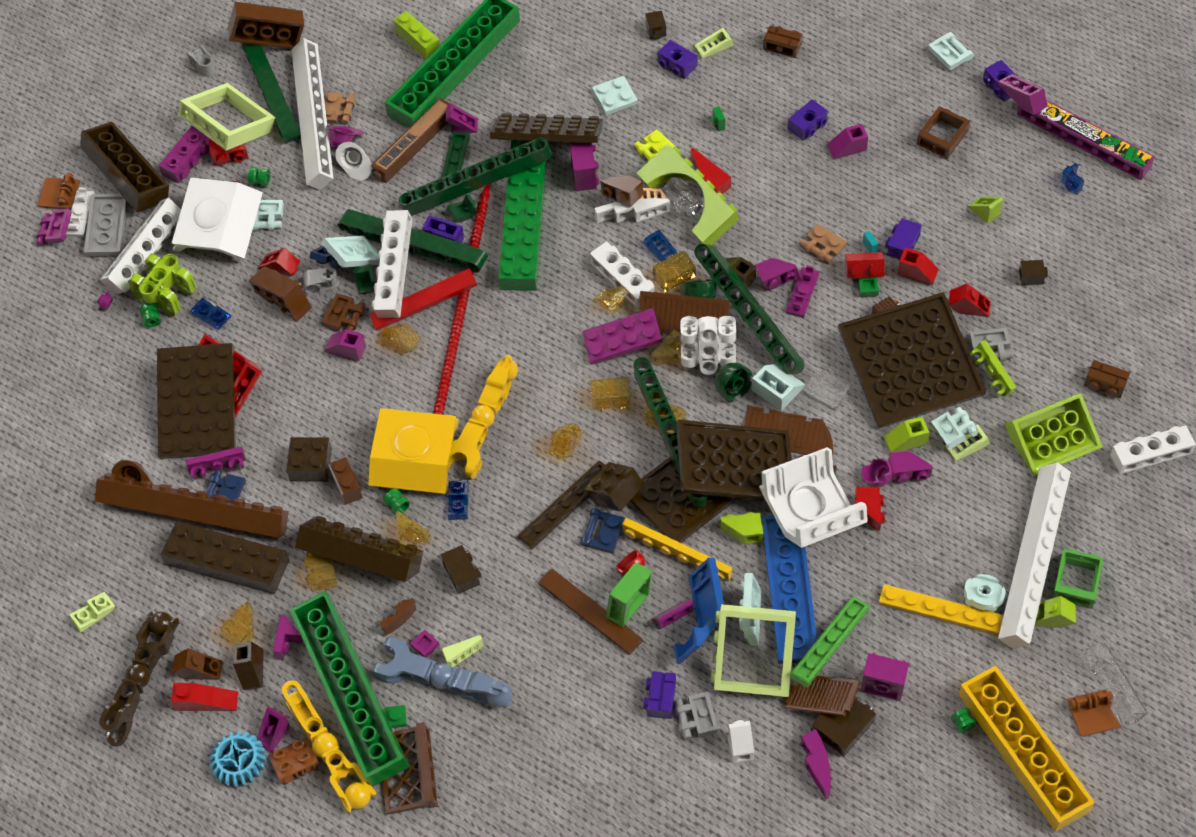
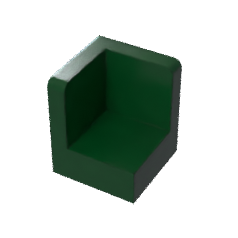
[353,264,375,295]

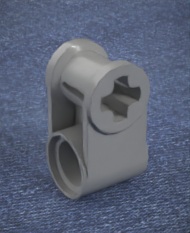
[187,45,216,77]
[303,267,340,294]

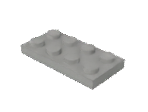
[84,194,128,257]

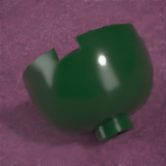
[680,279,717,299]
[715,362,753,402]

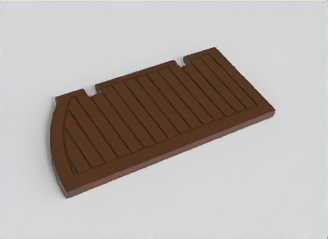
[640,291,730,338]
[744,405,833,459]

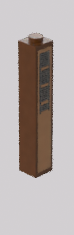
[371,98,450,183]

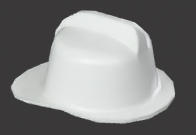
[335,142,372,181]

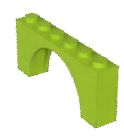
[637,144,740,245]

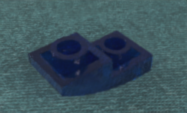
[191,297,232,330]
[448,480,469,520]

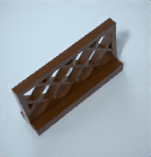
[383,722,438,815]

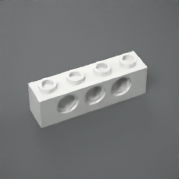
[590,241,655,309]
[1111,425,1196,474]

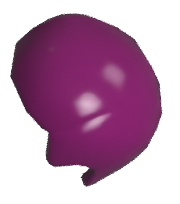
[861,458,893,487]

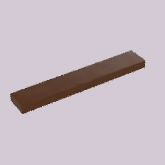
[539,569,643,655]

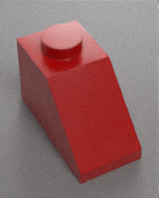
[258,247,300,276]

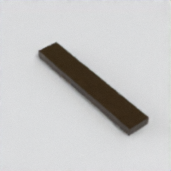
[518,460,605,550]

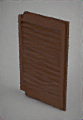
[784,676,861,716]

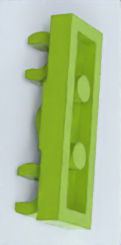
[970,339,1016,396]

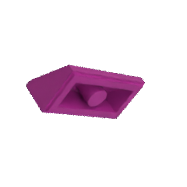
[652,599,693,630]

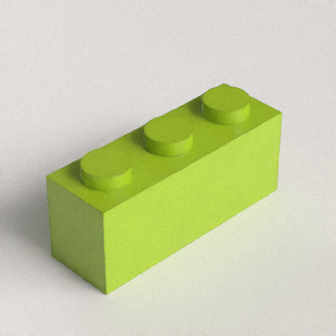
[393,11,440,59]

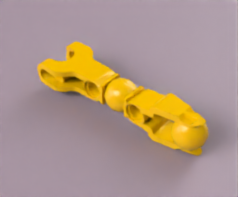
[448,355,519,479]
[282,680,376,813]

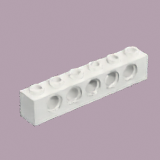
[100,198,181,294]
[372,210,412,318]

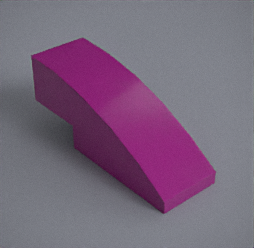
[801,729,831,800]

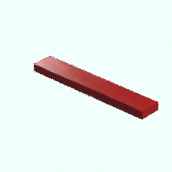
[369,268,478,331]

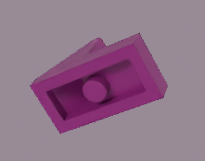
[446,104,478,134]
[273,615,304,660]

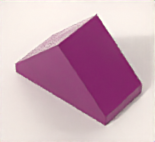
[257,707,290,753]

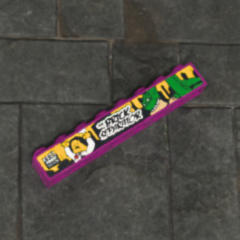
[1017,100,1155,180]

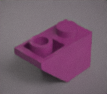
[827,124,868,159]
[755,258,800,290]
[324,329,366,361]
[888,451,932,483]

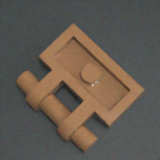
[324,92,355,124]
[799,224,847,264]

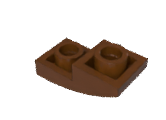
[380,598,416,636]

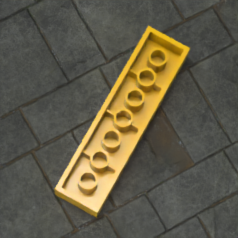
[958,666,1095,832]

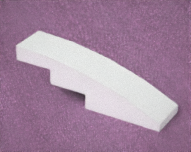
[594,198,670,223]

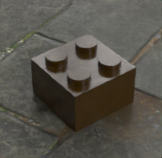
[286,437,332,482]
[585,462,644,512]

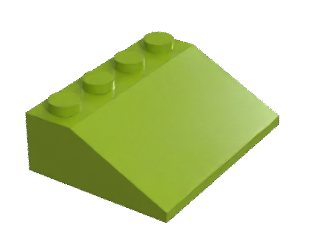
[1005,393,1103,476]

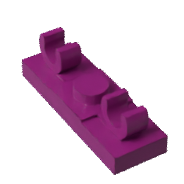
[786,265,820,318]
[185,446,246,480]

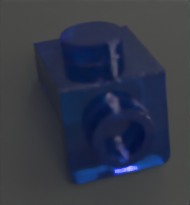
[1061,163,1084,194]

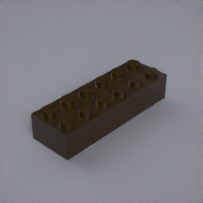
[80,121,169,212]
[295,516,424,582]
[161,521,289,594]

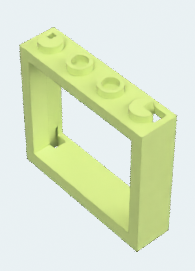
[178,83,275,151]
[711,604,796,697]

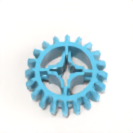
[209,730,266,787]

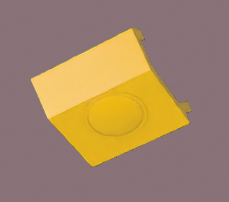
[368,408,459,494]

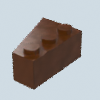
[249,266,312,322]

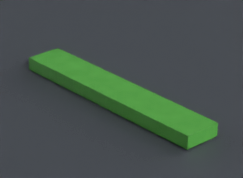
[790,596,870,688]

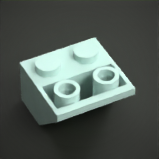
[752,364,805,411]

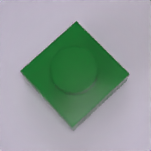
[710,106,726,131]
[858,277,879,296]
[385,705,407,728]

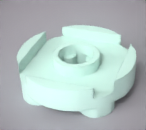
[964,574,1006,612]

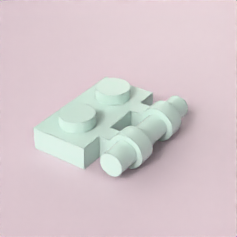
[252,200,284,231]
[931,407,978,449]

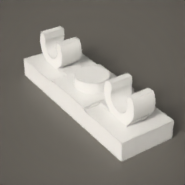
[66,188,95,237]

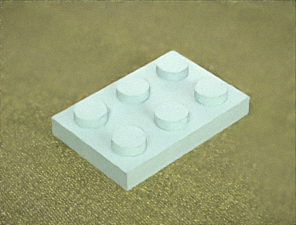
[322,236,380,267]
[739,573,761,646]

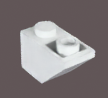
[728,720,754,763]

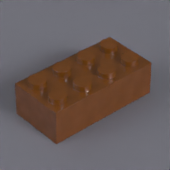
[228,2,304,49]

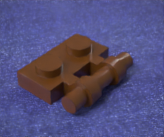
[322,293,366,331]

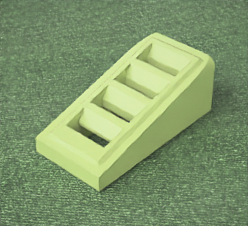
[694,28,733,58]
[945,424,990,461]
[442,635,483,668]

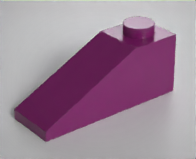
[998,74,1048,115]

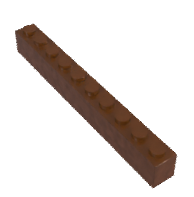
[95,473,289,538]

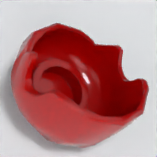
[616,549,646,577]

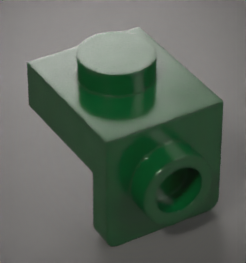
[446,194,477,223]

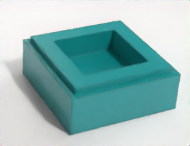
[862,231,878,253]

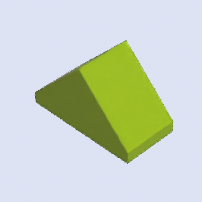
[968,196,1003,224]

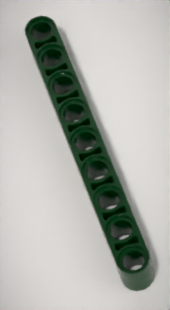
[241,43,301,143]
[398,138,552,216]
[337,209,488,273]
[694,243,804,374]
[633,357,708,508]

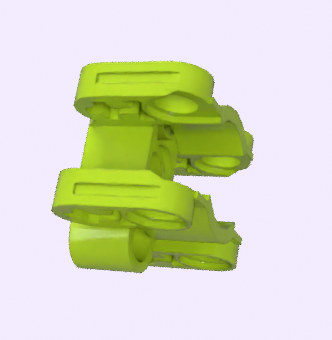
[128,253,197,316]

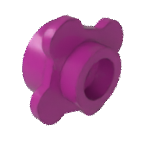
[97,291,113,310]

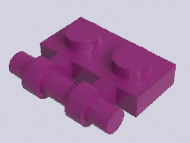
[36,208,72,246]

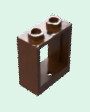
[917,106,970,160]

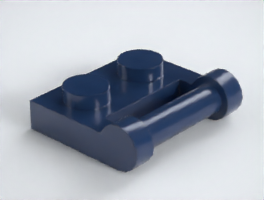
[580,508,625,554]

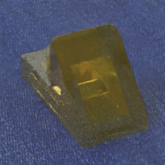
[594,287,628,315]
[651,329,681,366]
[396,511,431,545]

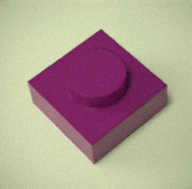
[410,630,439,658]

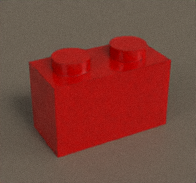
[845,252,885,279]

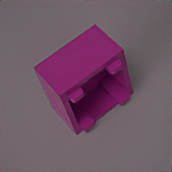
[570,142,600,192]
[860,652,909,701]

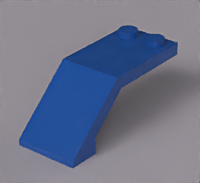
[673,557,724,664]

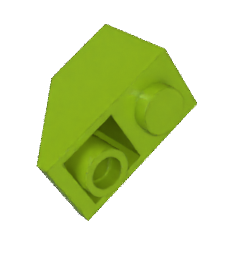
[884,416,929,453]
[720,512,763,544]
[1034,596,1076,628]

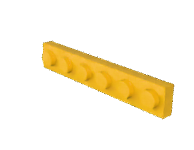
[623,518,732,581]
[879,584,1003,635]

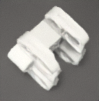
[681,316,736,375]

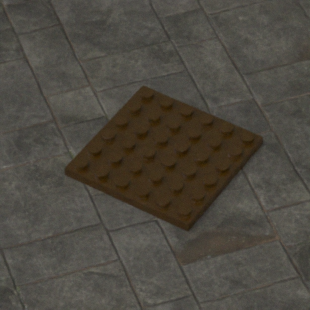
[837,292,986,429]

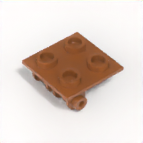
[37,173,81,209]
[1067,689,1121,737]
[268,737,320,784]

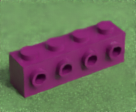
[158,126,210,183]

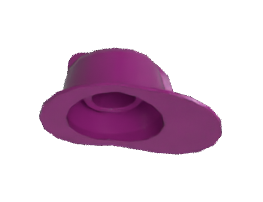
[326,125,364,148]

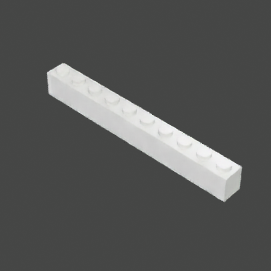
[292,38,334,190]
[998,462,1071,648]

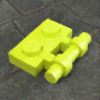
[634,130,675,162]

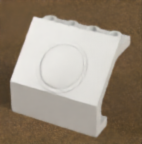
[172,178,263,262]
[759,447,867,548]

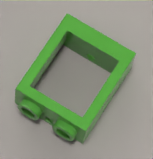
[1052,549,1104,609]
[606,562,653,627]

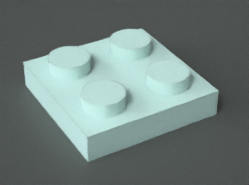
[592,76,638,115]

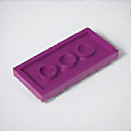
[582,308,663,365]

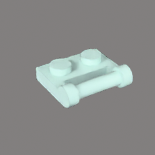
[928,32,974,70]

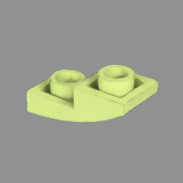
[69,592,115,633]

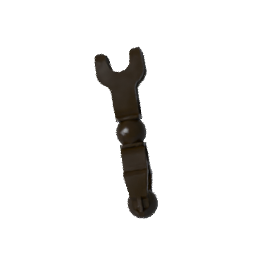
[99,611,180,747]

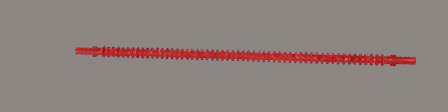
[433,184,491,415]

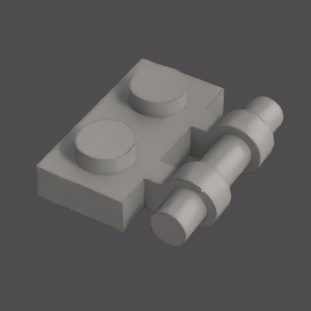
[969,328,1013,363]
[674,692,719,740]

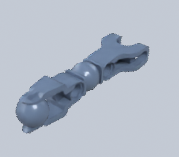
[371,637,512,707]

